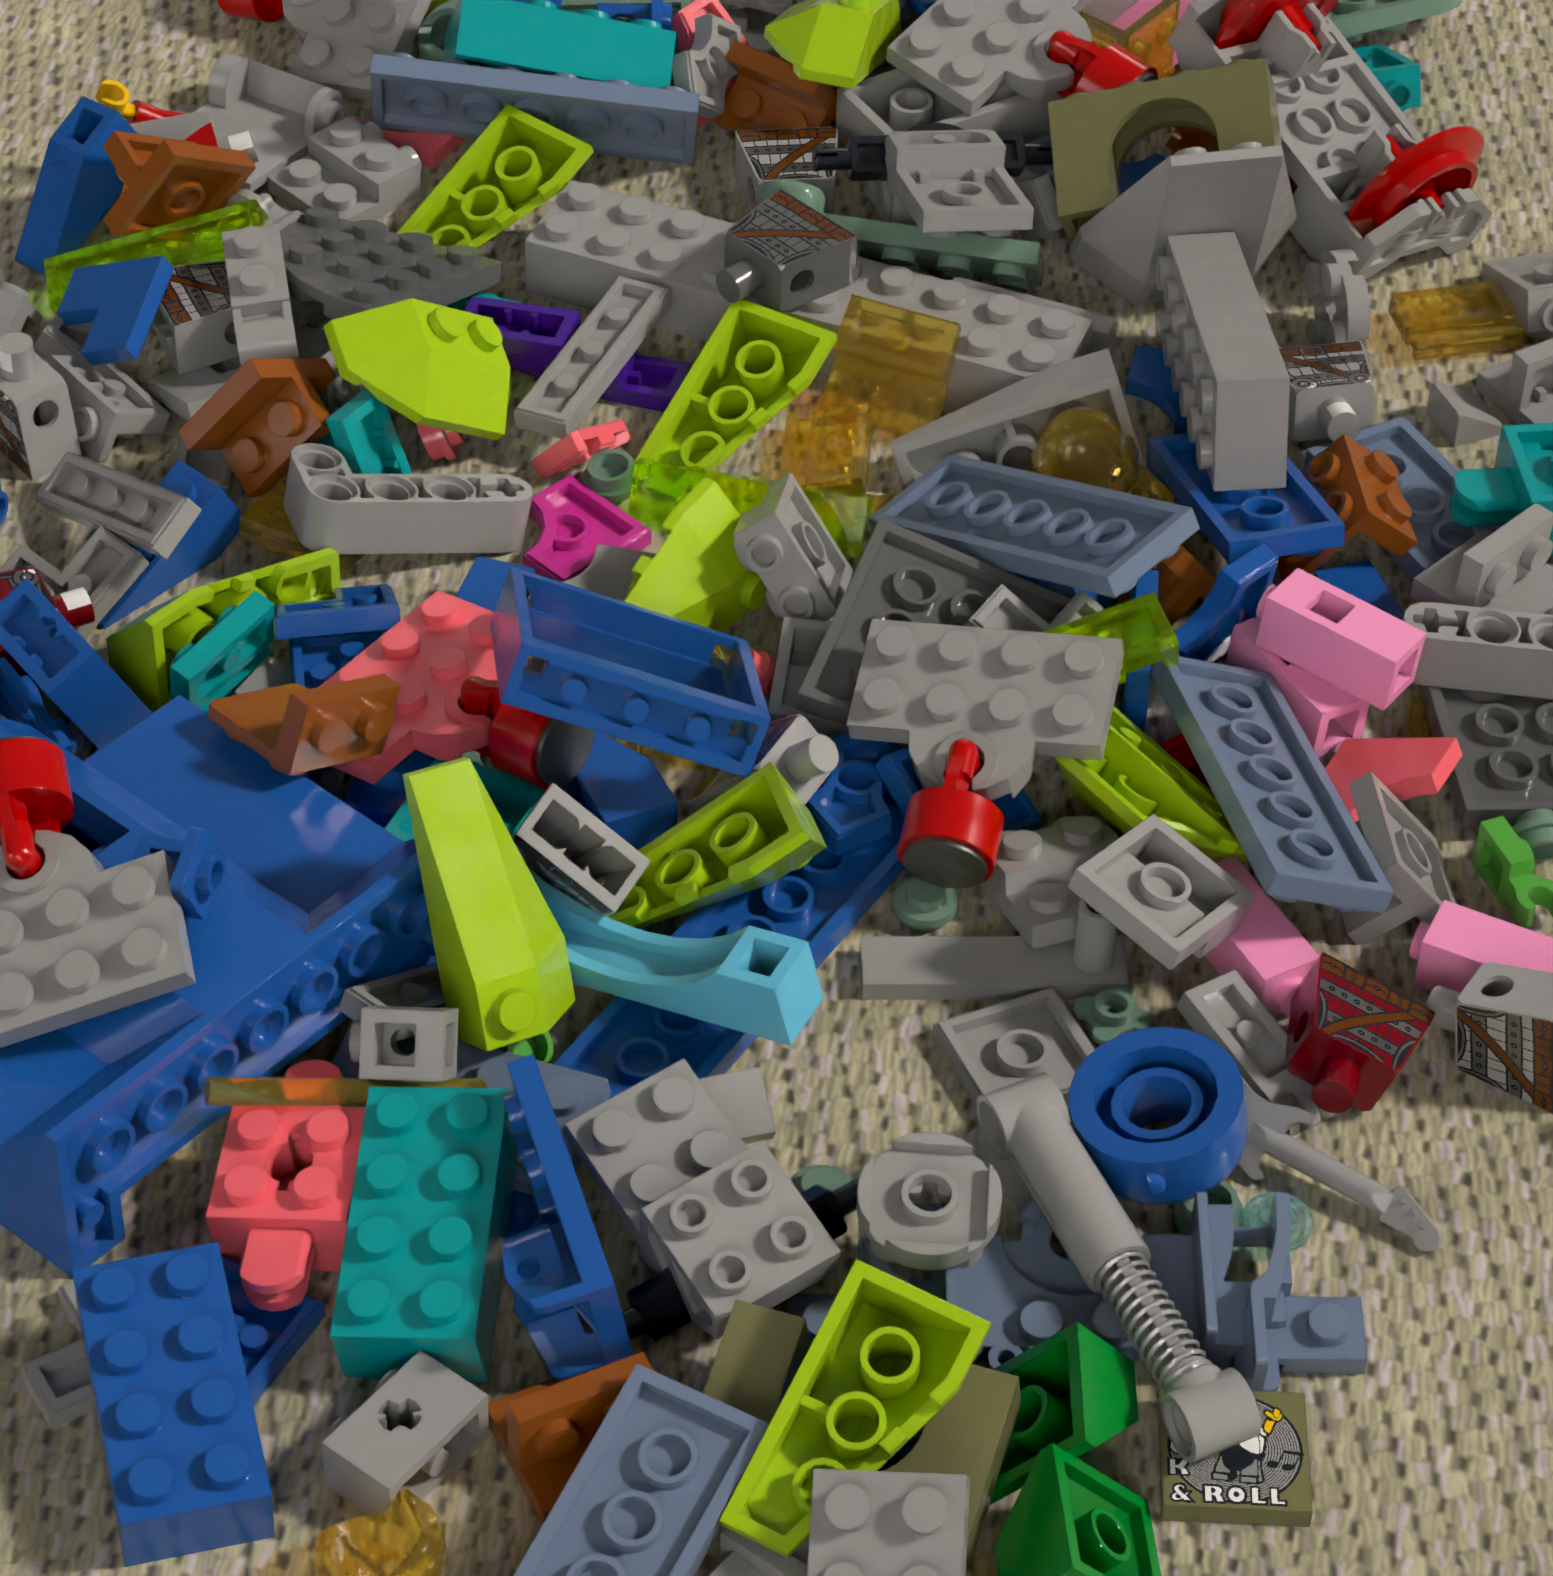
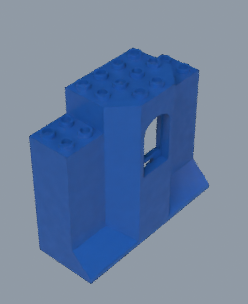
[0,695,437,1279]

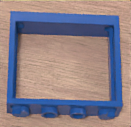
[490,566,771,777]

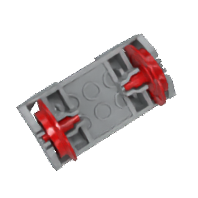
[1167,0,1492,279]

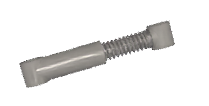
[976,1072,1261,1463]

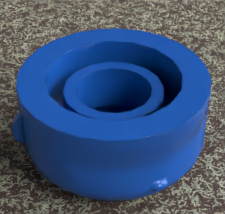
[1068,1027,1248,1205]

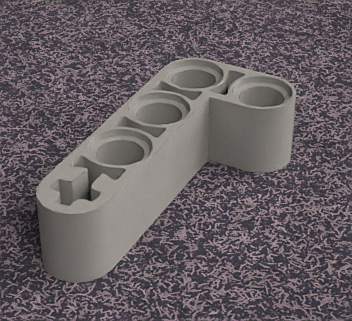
[283,443,533,554]
[1403,602,1553,699]

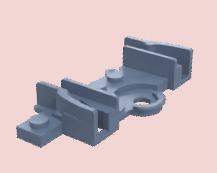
[788,1192,1368,1392]

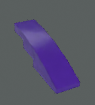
[464,296,692,412]

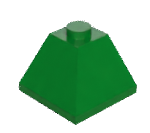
[990,1322,1139,1505]
[994,1443,1161,1576]

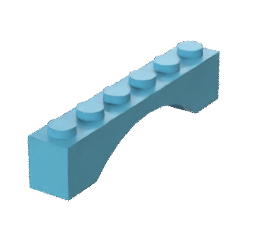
[528,868,824,1046]

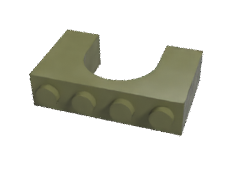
[1048,57,1282,243]
[703,1299,1021,1567]

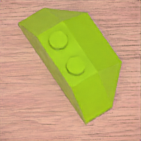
[764,0,902,89]
[323,298,510,441]
[1055,707,1249,863]

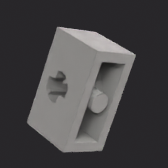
[321,1350,489,1531]

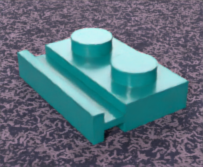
[170,590,274,712]

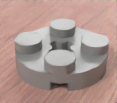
[1304,249,1370,345]
[857,1132,1002,1270]

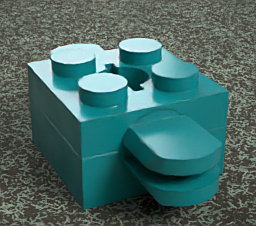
[1449,423,1553,557]

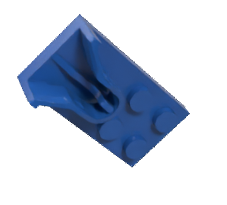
[1146,432,1345,564]
[501,1054,633,1383]

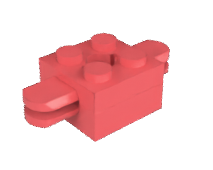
[205,1059,366,1312]

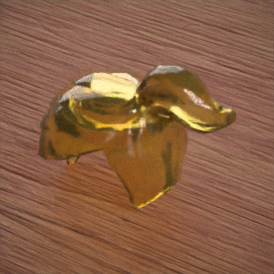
[1031,407,1175,503]
[314,1487,446,1576]

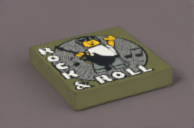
[1157,1389,1313,1527]

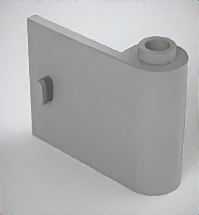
[193,52,347,191]

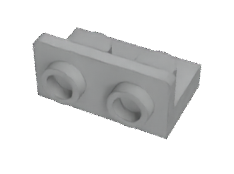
[48,355,170,462]

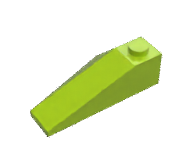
[397,104,594,248]
[634,299,838,501]
[624,477,767,632]
[106,547,341,711]
[402,757,576,1051]
[600,762,827,929]
[719,1259,991,1558]

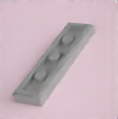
[513,276,671,439]
[34,451,202,559]

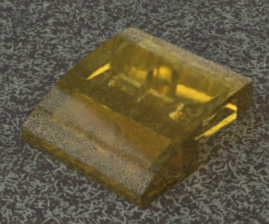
[819,294,961,436]

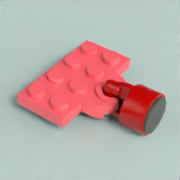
[319,590,594,790]

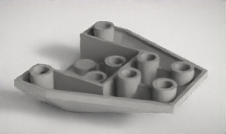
[1069,142,1297,304]

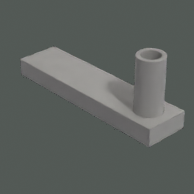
[859,898,1129,1000]

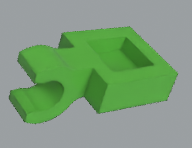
[1472,816,1553,928]

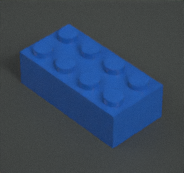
[72,1242,275,1567]

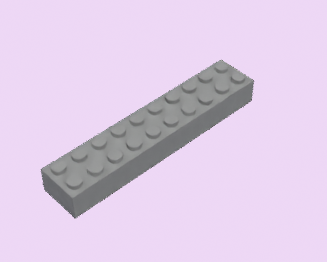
[525,180,1093,410]

